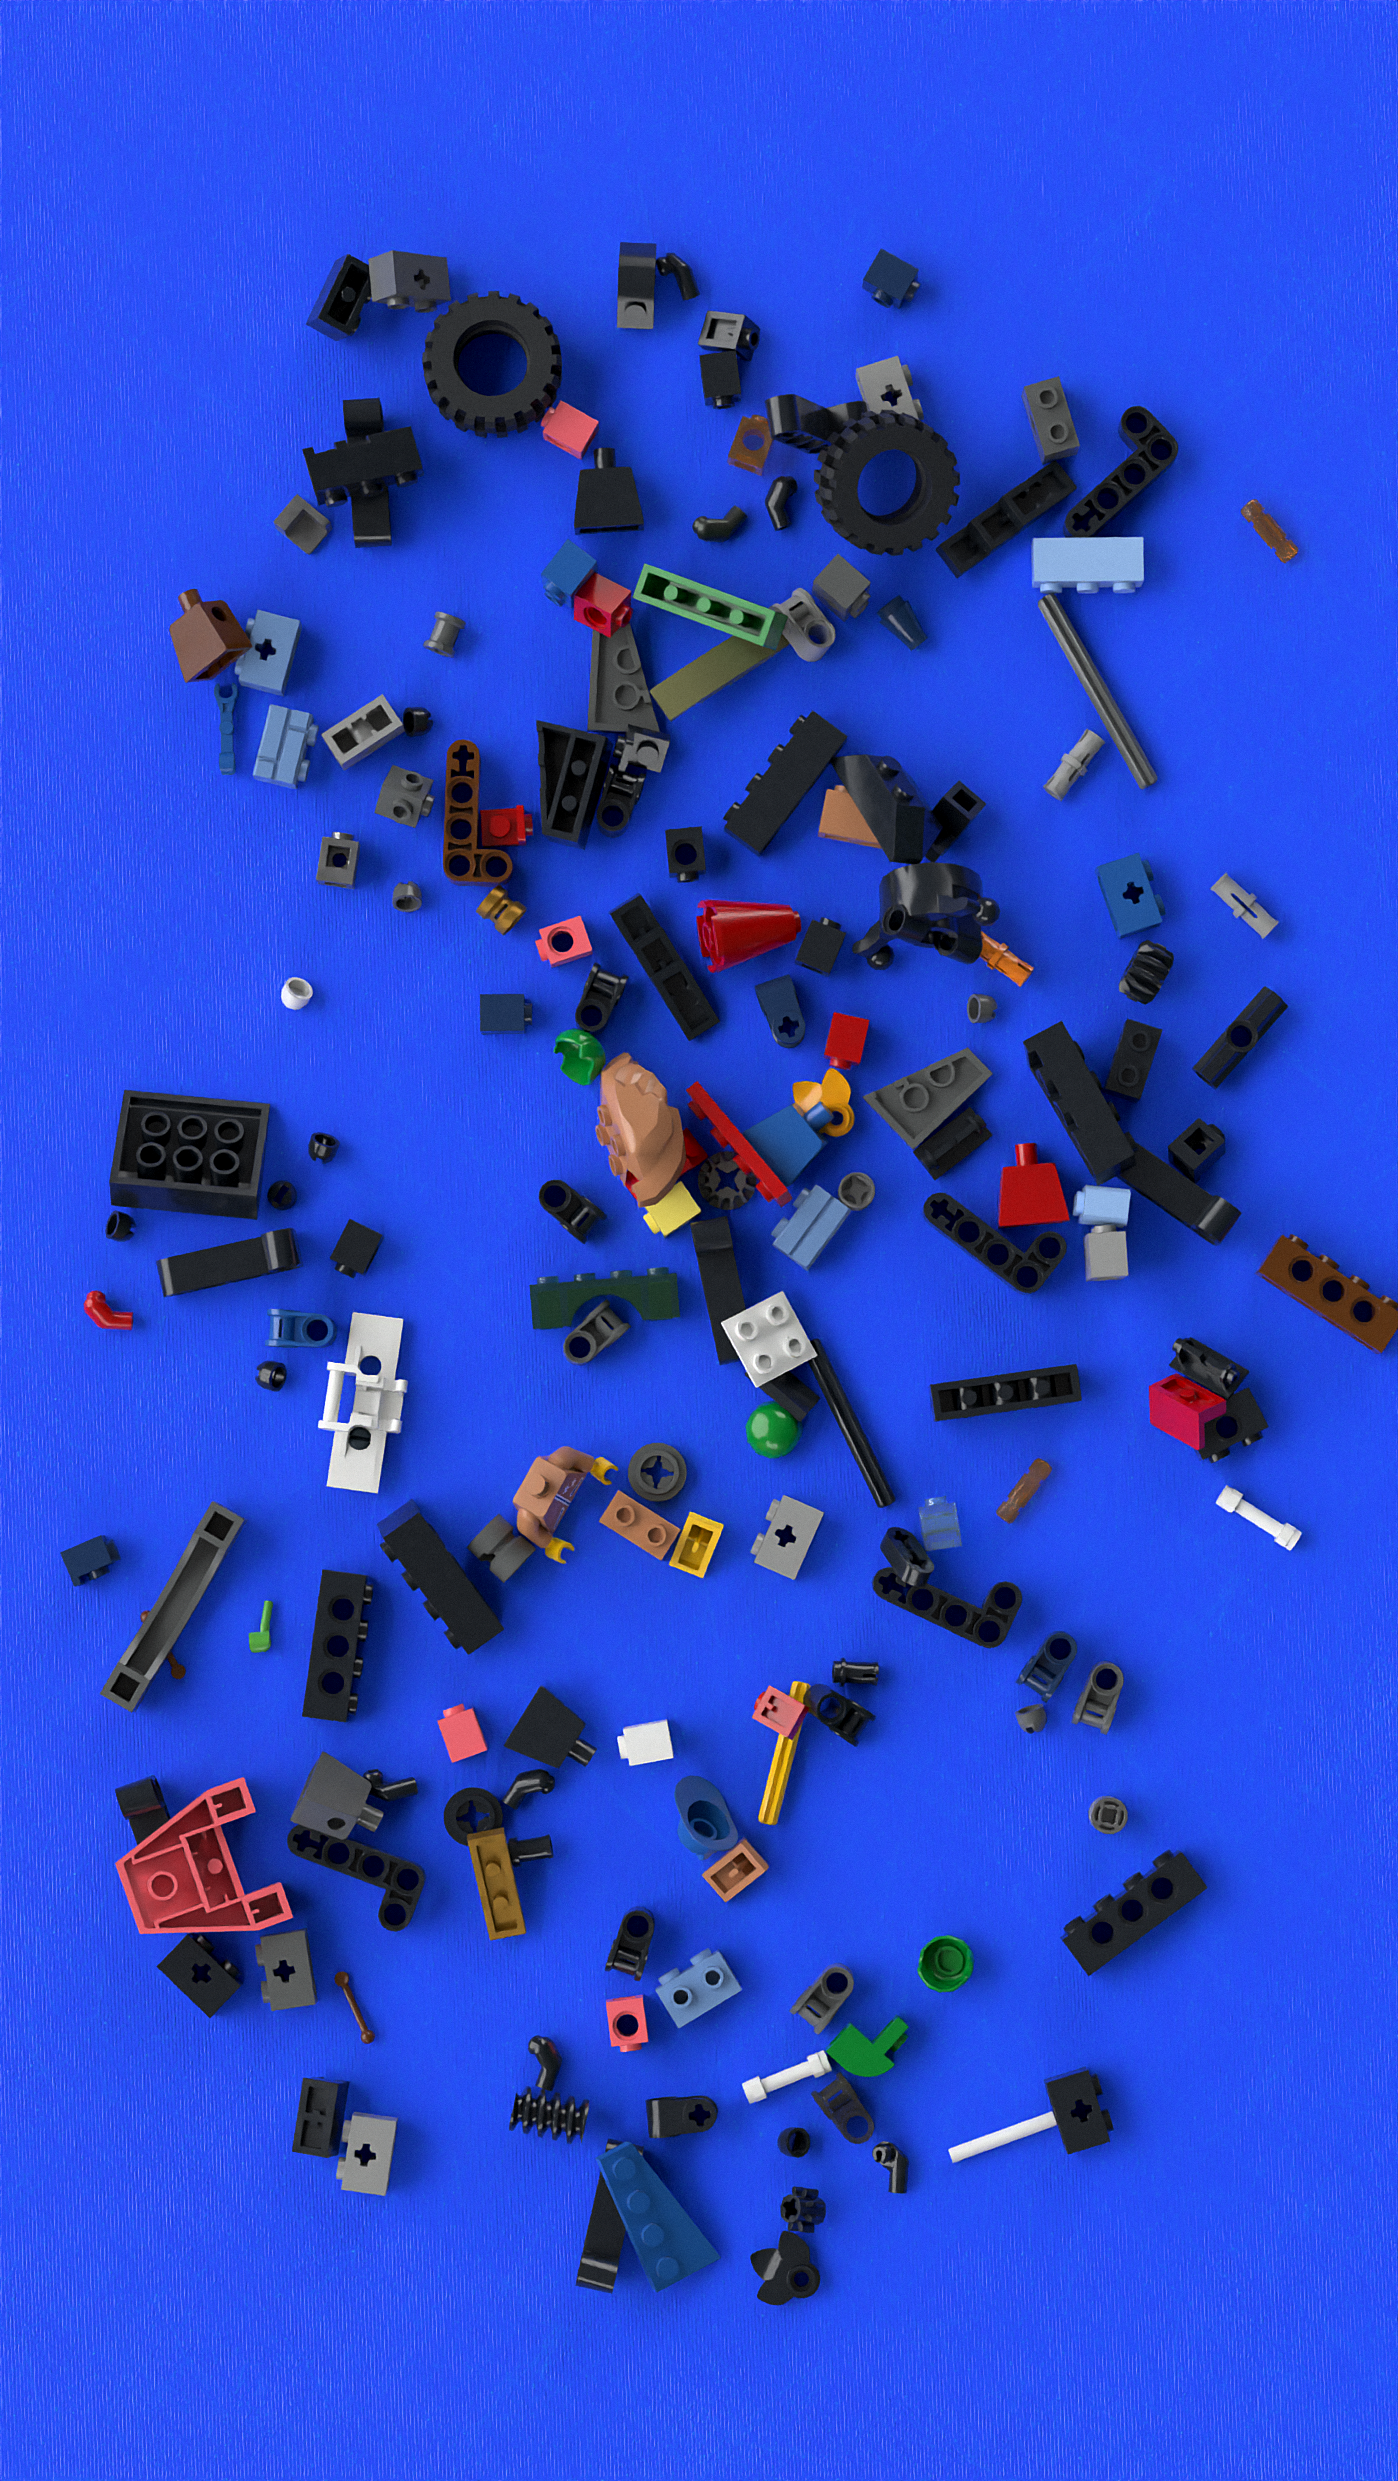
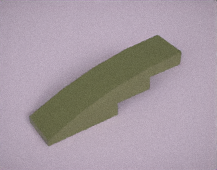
[650,634,790,722]

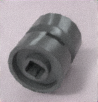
[466,1514,536,1583]

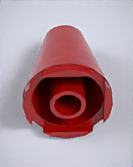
[696,899,801,973]

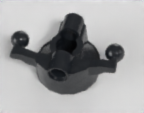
[852,862,1001,970]

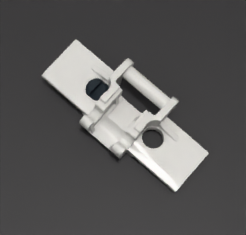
[318,1312,408,1494]

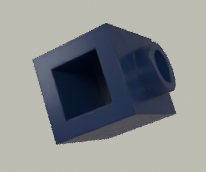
[862,248,921,309]

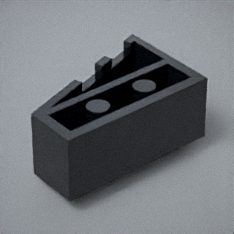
[302,426,424,508]
[536,720,613,850]

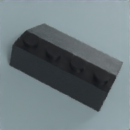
[109,1090,270,1220]

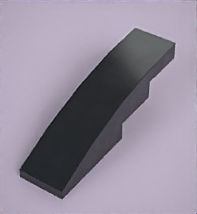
[935,459,1077,579]
[608,893,720,1041]

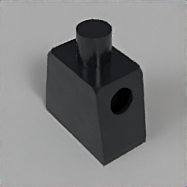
[574,448,644,535]
[503,1685,597,1769]

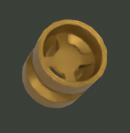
[476,884,527,936]

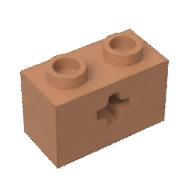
[599,1490,681,1561]

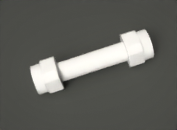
[1215,1485,1302,1551]
[742,2050,832,2104]

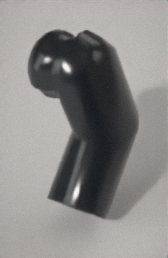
[362,1769,418,1802]
[528,2035,562,2091]

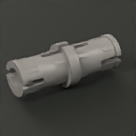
[1043,729,1105,801]
[1210,872,1279,939]

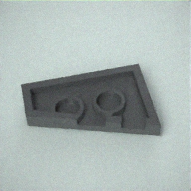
[862,1047,993,1150]

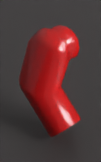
[83,1290,133,1330]

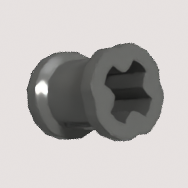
[423,611,466,658]

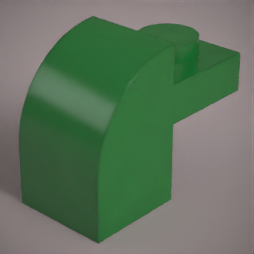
[825,2014,909,2077]

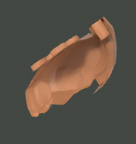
[595,1052,686,1208]

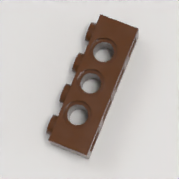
[1254,1234,1398,1354]

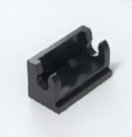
[292,2077,350,2158]

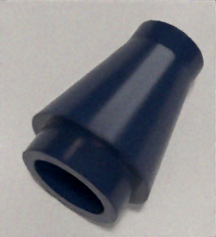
[877,595,928,651]

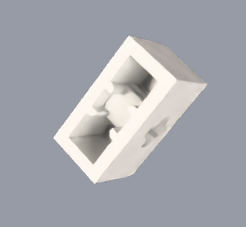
[617,1719,674,1766]

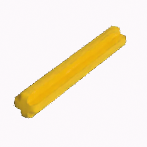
[758,1681,811,1825]

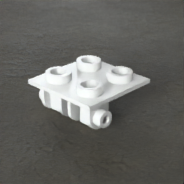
[721,1291,817,1388]

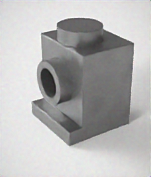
[316,832,361,889]

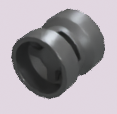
[838,1172,875,1211]
[1088,1796,1128,1834]

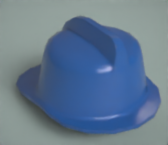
[674,1775,738,1861]

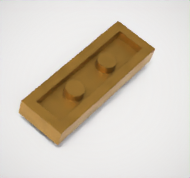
[467,1827,526,1941]

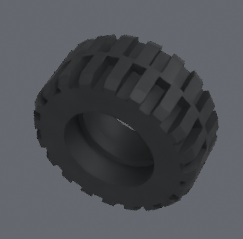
[422,291,562,438]
[814,409,960,556]

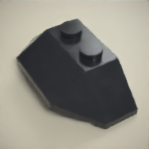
[831,754,943,864]

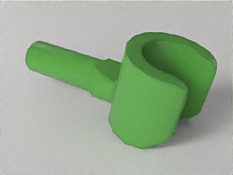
[249,1601,274,1653]

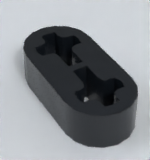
[880,1527,934,1587]

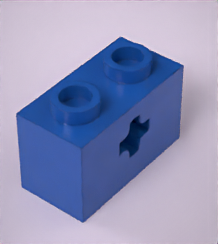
[541,539,598,609]
[1095,853,1166,940]

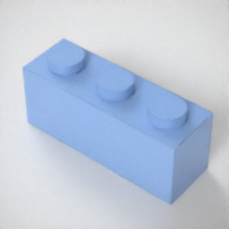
[1031,537,1144,594]

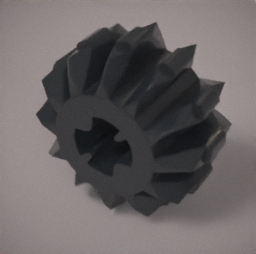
[1119,940,1174,1005]

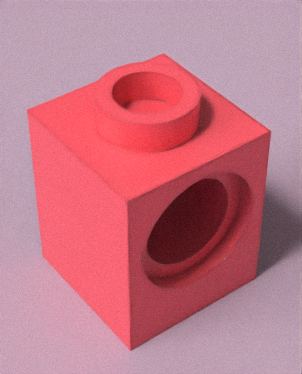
[540,400,599,460]
[535,915,593,968]
[437,1704,488,1763]
[606,1995,648,2052]

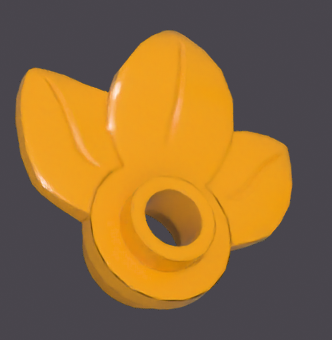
[792,1068,855,1137]

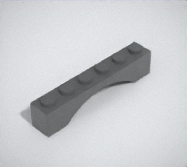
[100,1501,247,1713]

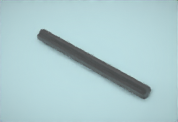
[1038,593,1158,789]

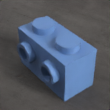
[655,1948,742,2029]

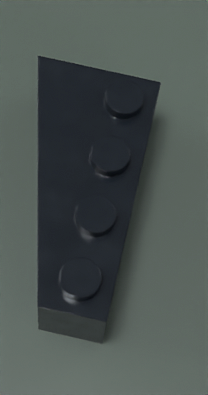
[1023,1021,1139,1186]
[377,1499,504,1655]

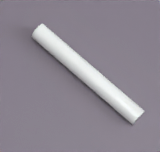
[948,2111,1057,2163]

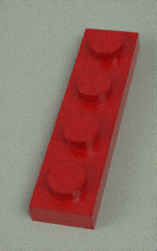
[686,1081,793,1208]

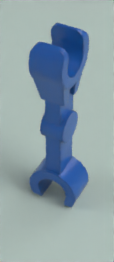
[214,683,239,775]

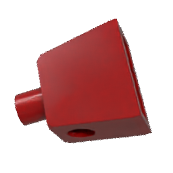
[997,1143,1069,1229]

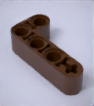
[443,739,514,887]

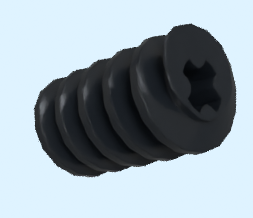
[509,2086,590,2144]

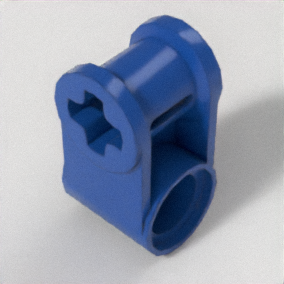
[265,1309,337,1348]

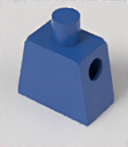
[741,1101,834,1188]

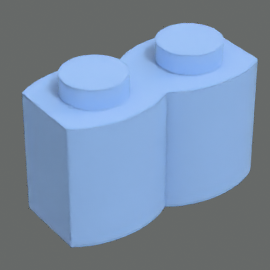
[1072,1185,1130,1228]

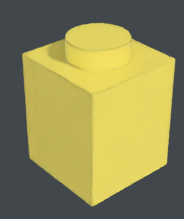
[643,1181,702,1238]

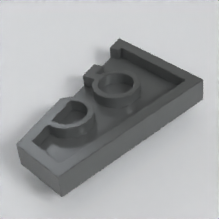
[587,623,660,734]

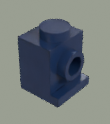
[60,1535,121,1587]

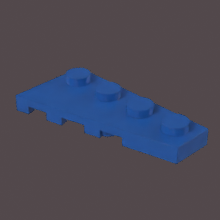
[595,2141,721,2292]

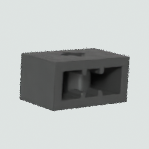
[368,250,451,313]
[1021,376,1080,465]
[812,554,871,622]
[255,1928,318,2011]

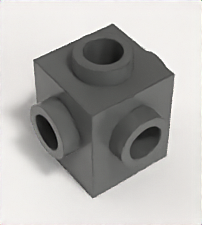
[374,765,435,828]

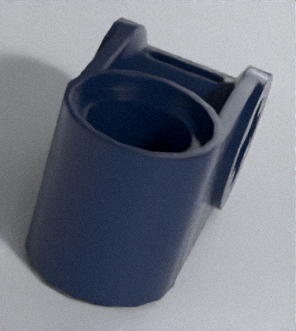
[754,974,806,1048]
[1015,1631,1077,1703]

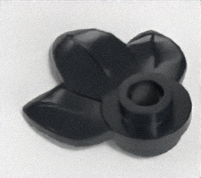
[750,2231,820,2305]

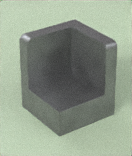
[273,494,333,555]

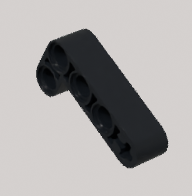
[764,394,868,454]
[343,397,392,548]
[1063,406,1178,538]
[1116,1142,1242,1246]
[922,1193,1067,1295]
[690,1216,746,1365]
[156,1228,303,1297]
[872,1567,1022,1648]
[115,1775,171,1845]
[287,1824,426,1932]
[575,2138,644,2294]

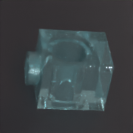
[917,1496,962,1551]

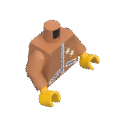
[512,1446,619,1564]

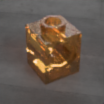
[727,415,775,476]

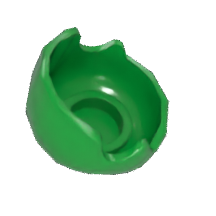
[553,1028,606,1086]
[745,1400,803,1459]
[917,1935,975,1993]

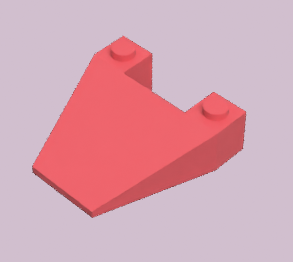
[115,1777,293,1934]

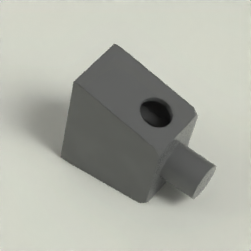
[290,1751,384,1839]

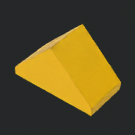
[669,1511,724,1578]

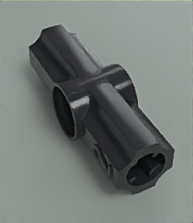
[1192,986,1288,1090]

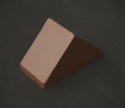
[702,1837,769,1903]

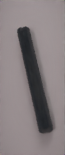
[808,1338,896,1508]

